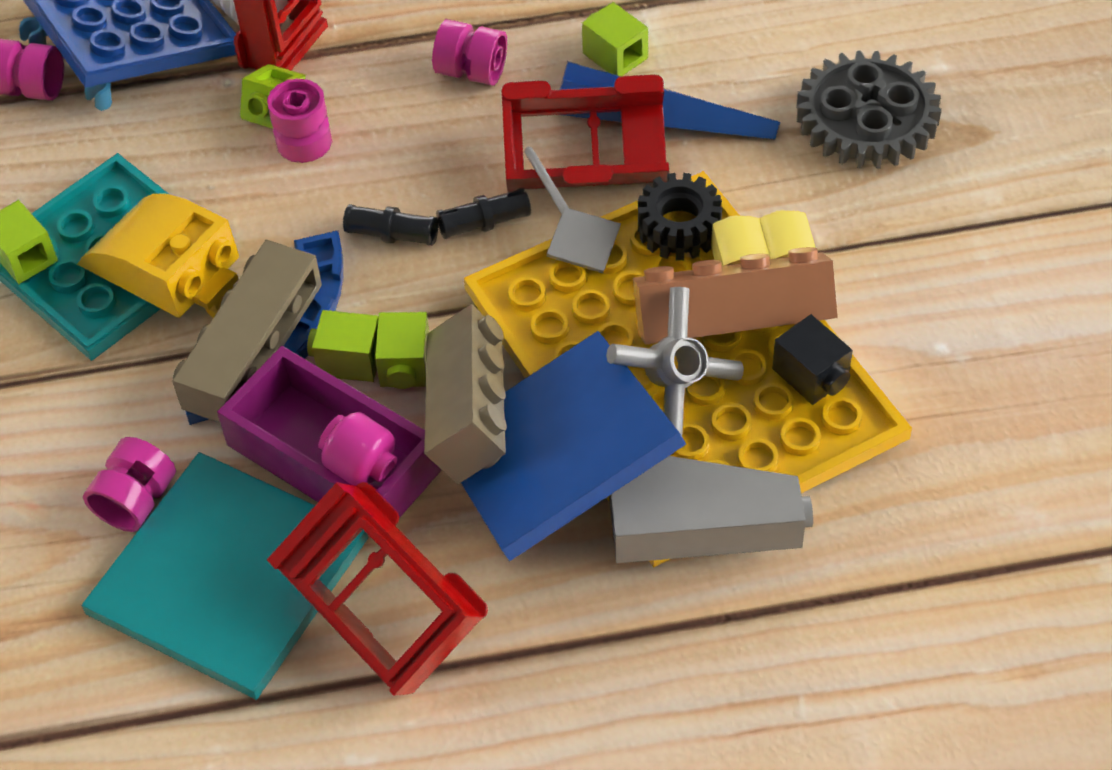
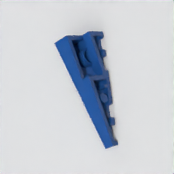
[560,61,780,139]

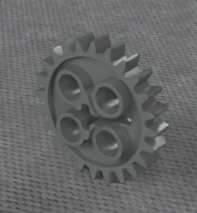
[796,50,941,169]

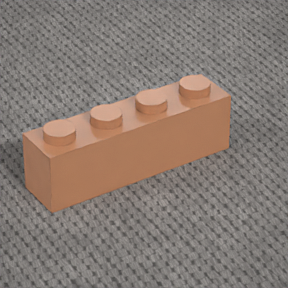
[633,247,838,344]

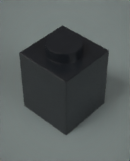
[772,314,853,405]

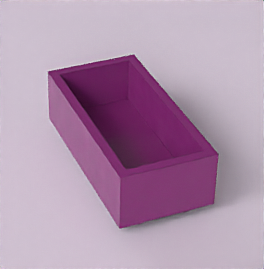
[217,346,442,518]

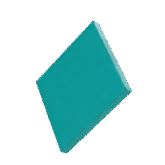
[0,153,169,361]
[81,452,368,700]

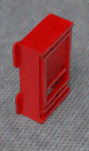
[233,0,328,71]
[501,74,669,192]
[267,482,488,696]

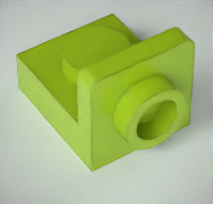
[240,64,306,129]

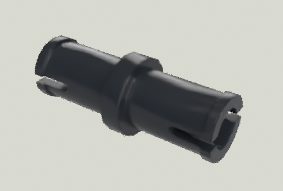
[436,188,531,239]
[343,204,439,246]

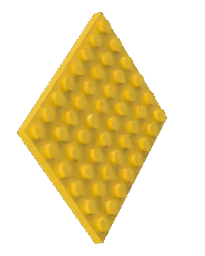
[464,171,912,567]

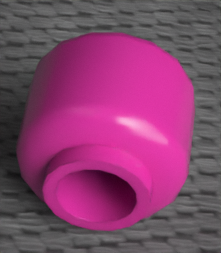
[318,412,397,485]

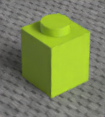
[582,2,648,76]
[0,200,58,284]
[307,310,379,382]
[375,312,429,389]

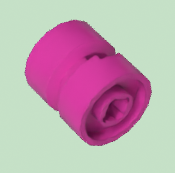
[432,19,508,86]
[0,39,65,101]
[267,79,332,163]
[83,437,176,532]

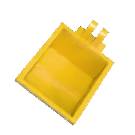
[77,194,239,318]

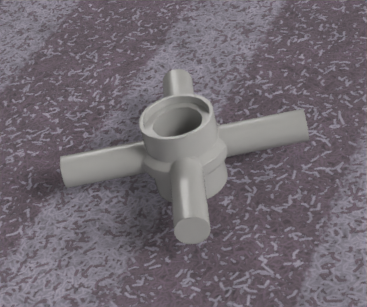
[607,287,744,436]

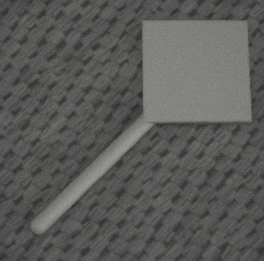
[524,147,621,273]

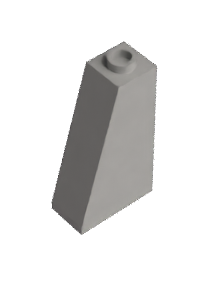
[609,456,813,563]

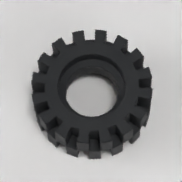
[638,173,722,260]

